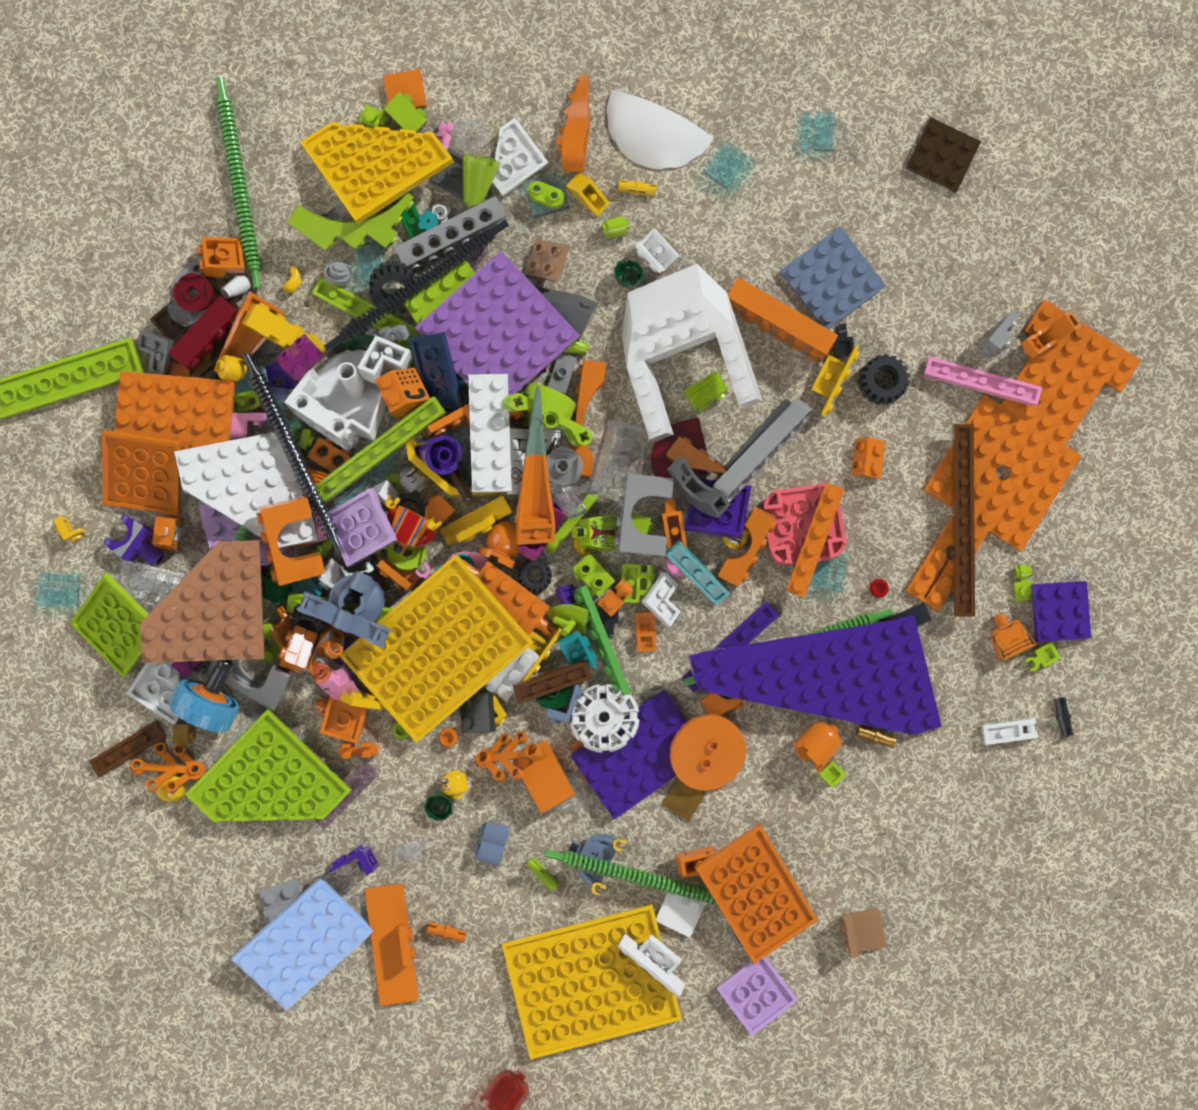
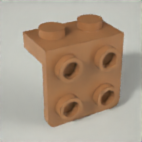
[839,908,886,958]

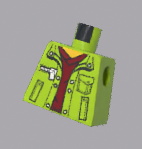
[571,514,616,552]

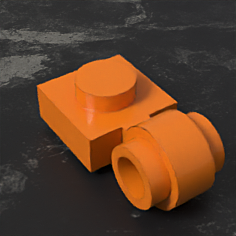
[597,580,634,617]

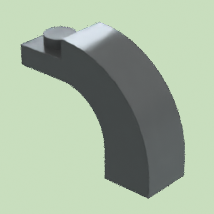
[667,456,730,518]

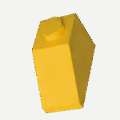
[566,172,610,217]

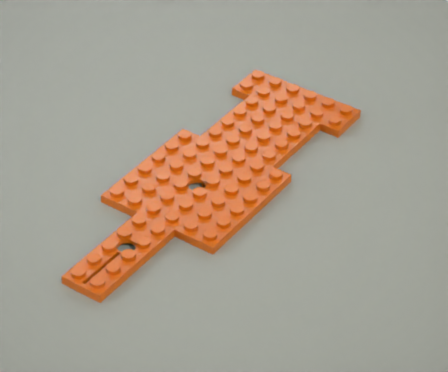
[905,299,1141,611]

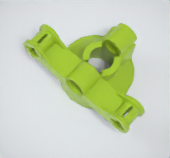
[503,383,592,446]

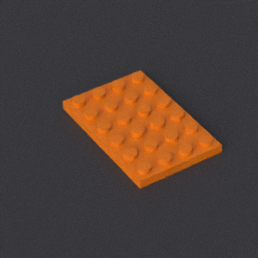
[114,371,236,450]
[694,823,818,964]

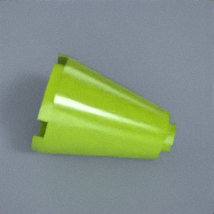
[463,153,501,208]

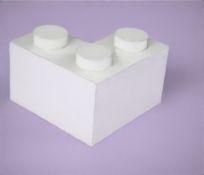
[357,336,413,384]

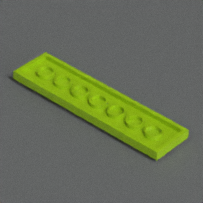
[0,337,144,420]

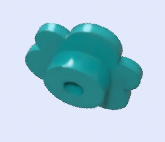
[418,210,439,231]

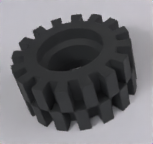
[517,558,552,593]
[290,603,327,635]

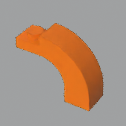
[1021,311,1082,359]

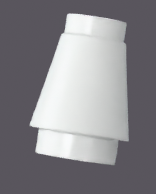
[221,276,250,299]

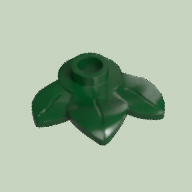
[342,334,375,351]

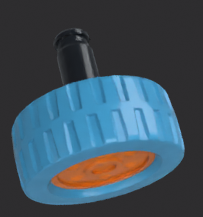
[169,660,239,733]

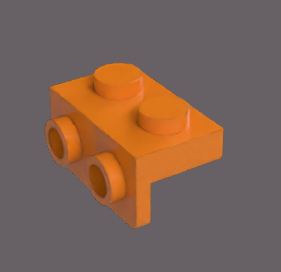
[851,437,886,479]
[377,557,421,591]

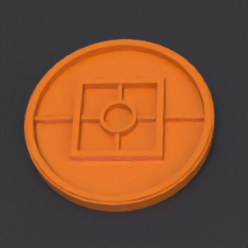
[670,715,746,791]

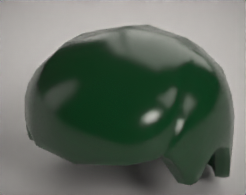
[614,259,644,288]
[424,791,454,821]

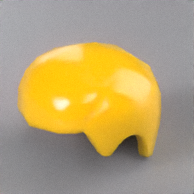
[154,774,186,803]

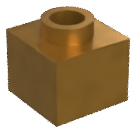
[172,724,196,744]

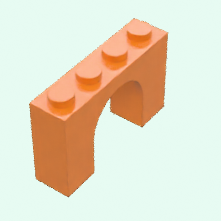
[256,496,325,586]

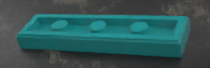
[665,540,731,606]

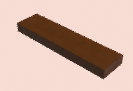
[512,659,592,704]
[89,721,166,777]

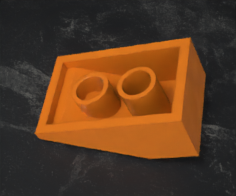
[513,740,576,814]

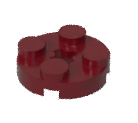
[173,273,214,313]

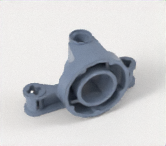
[296,571,392,648]

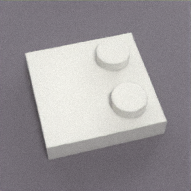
[656,892,706,937]

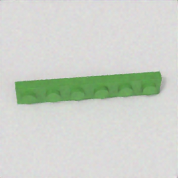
[574,585,631,696]

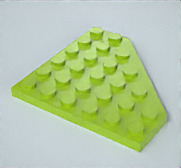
[185,709,352,822]

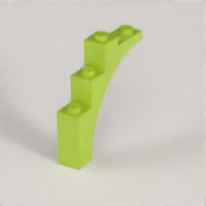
[287,192,414,250]

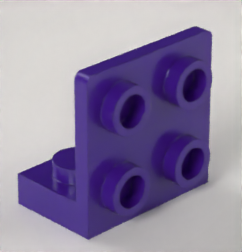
[328,845,380,875]

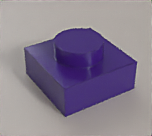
[555,584,576,604]

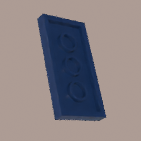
[409,332,464,411]

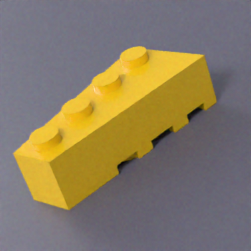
[241,303,326,366]

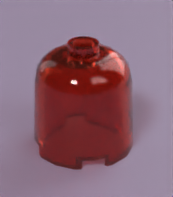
[480,1069,530,1110]

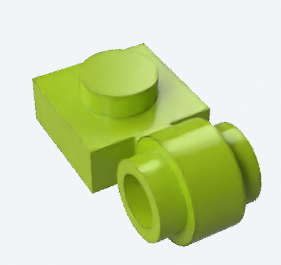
[1013,564,1034,601]

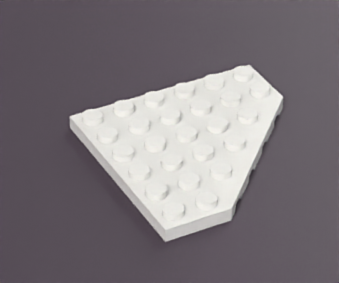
[174,429,318,549]

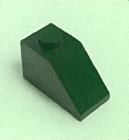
[261,567,293,604]

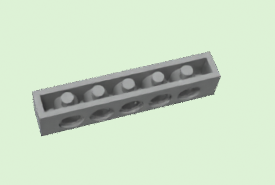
[394,196,507,272]

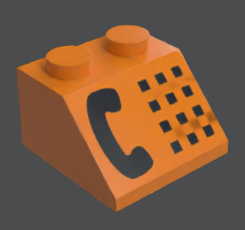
[375,368,430,420]

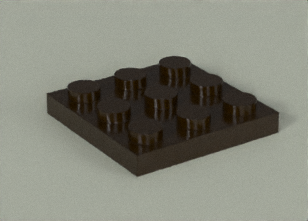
[905,117,981,193]

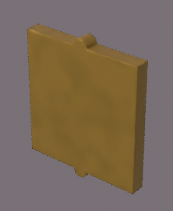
[662,778,706,821]

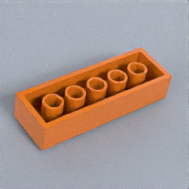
[728,277,838,362]

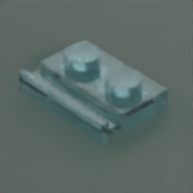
[353,243,385,287]

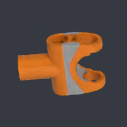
[307,623,345,674]

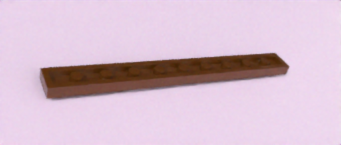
[953,424,975,617]

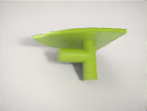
[547,604,589,637]

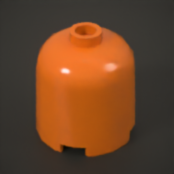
[792,722,842,771]

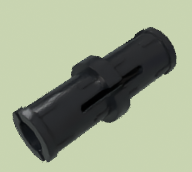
[1053,697,1074,737]

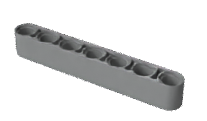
[712,399,814,502]

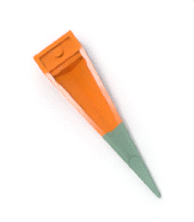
[515,386,555,545]

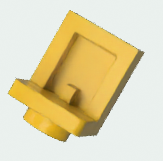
[54,516,87,542]

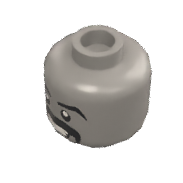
[399,465,428,494]

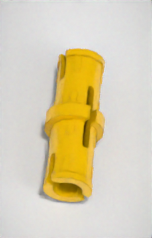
[618,179,657,197]

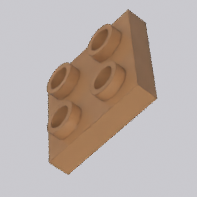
[524,239,570,283]

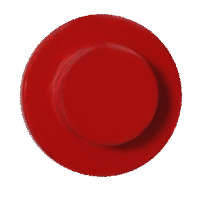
[869,579,889,598]

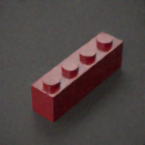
[168,296,238,371]

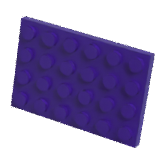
[570,689,687,820]

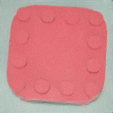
[763,483,847,566]

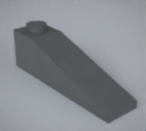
[535,286,598,342]

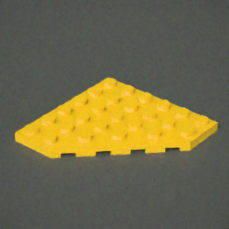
[300,122,454,225]

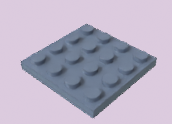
[780,226,886,329]

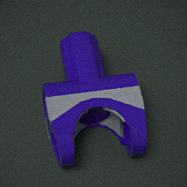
[103,514,165,567]

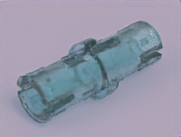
[334,476,369,507]

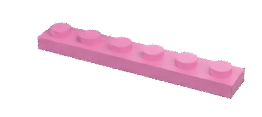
[923,356,1042,407]

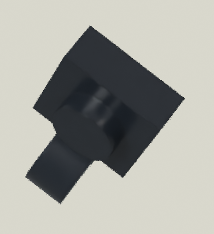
[833,324,854,358]
[599,606,619,637]

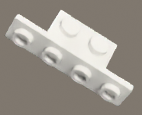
[618,934,685,997]

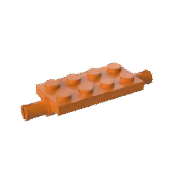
[463,560,556,638]

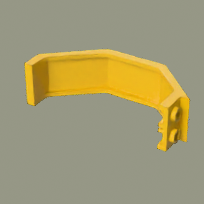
[402,411,508,498]

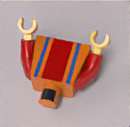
[385,495,442,555]

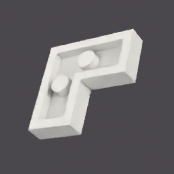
[642,572,681,627]

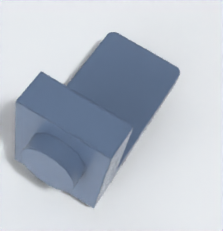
[546,684,582,724]

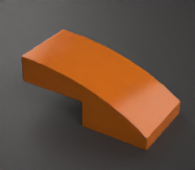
[635,611,656,652]

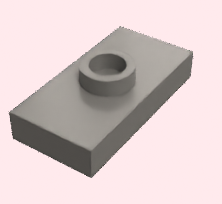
[548,353,577,395]

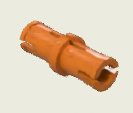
[426,921,467,943]

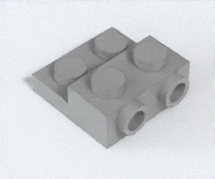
[979,311,1019,358]
[259,878,302,925]

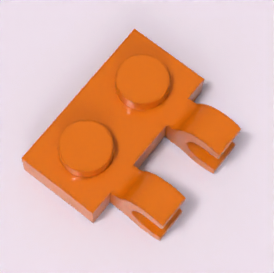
[338,741,380,759]

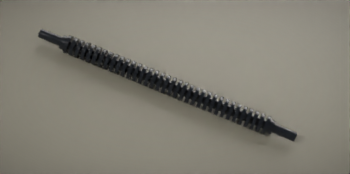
[324,219,509,352]
[242,352,345,556]

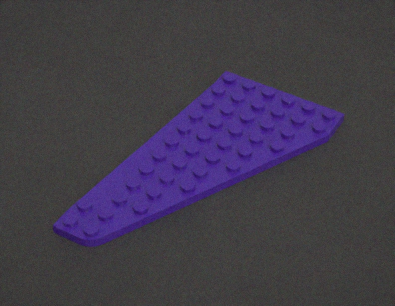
[688,615,942,735]

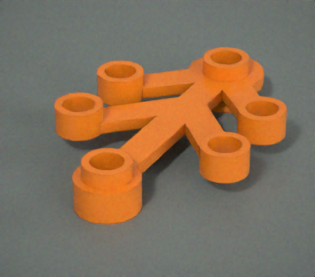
[476,731,542,783]
[129,742,206,794]

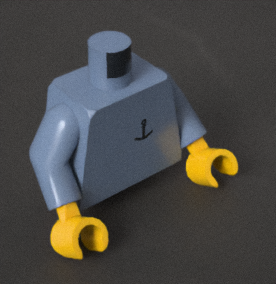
[568,833,627,896]

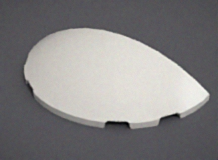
[606,90,713,170]

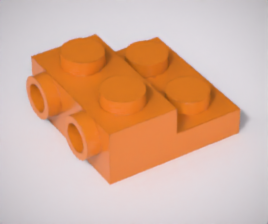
[197,237,244,277]

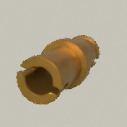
[855,725,896,749]

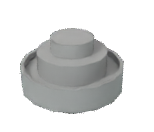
[323,261,352,286]

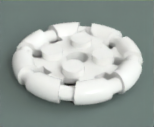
[570,684,639,753]

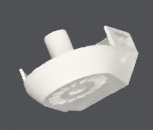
[285,349,389,452]

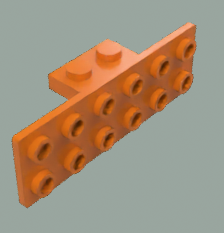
[365,883,419,1006]

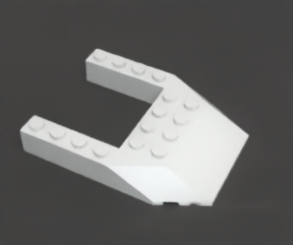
[622,264,763,441]

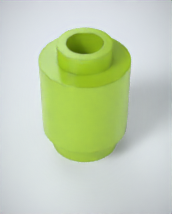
[601,215,630,239]

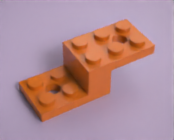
[425,404,525,438]

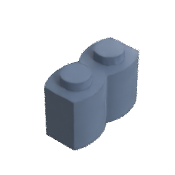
[475,821,510,866]

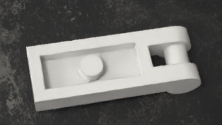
[981,718,1038,745]

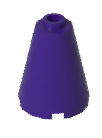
[415,435,462,475]

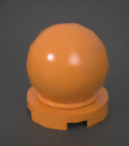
[479,521,521,569]

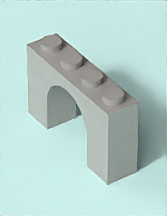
[614,473,674,556]
[207,659,295,711]

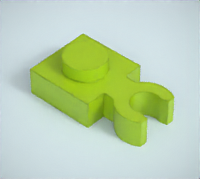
[1023,641,1061,672]

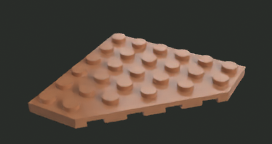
[140,540,265,663]

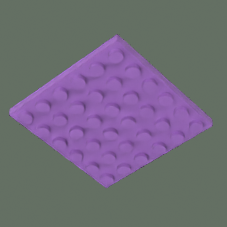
[415,251,580,395]

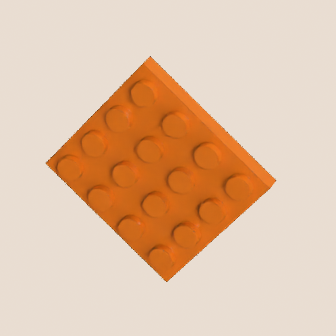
[101,430,181,515]

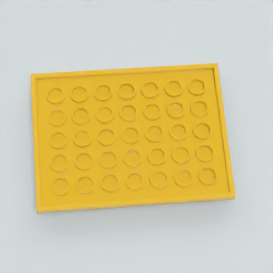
[340,554,534,743]
[502,904,682,1060]

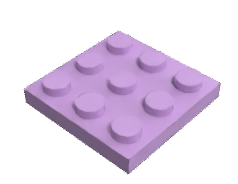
[327,488,398,567]
[716,957,799,1036]

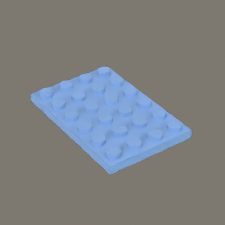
[232,877,373,1011]

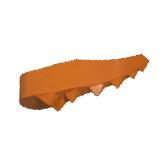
[555,74,590,172]

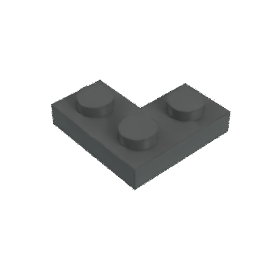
[137,330,174,375]

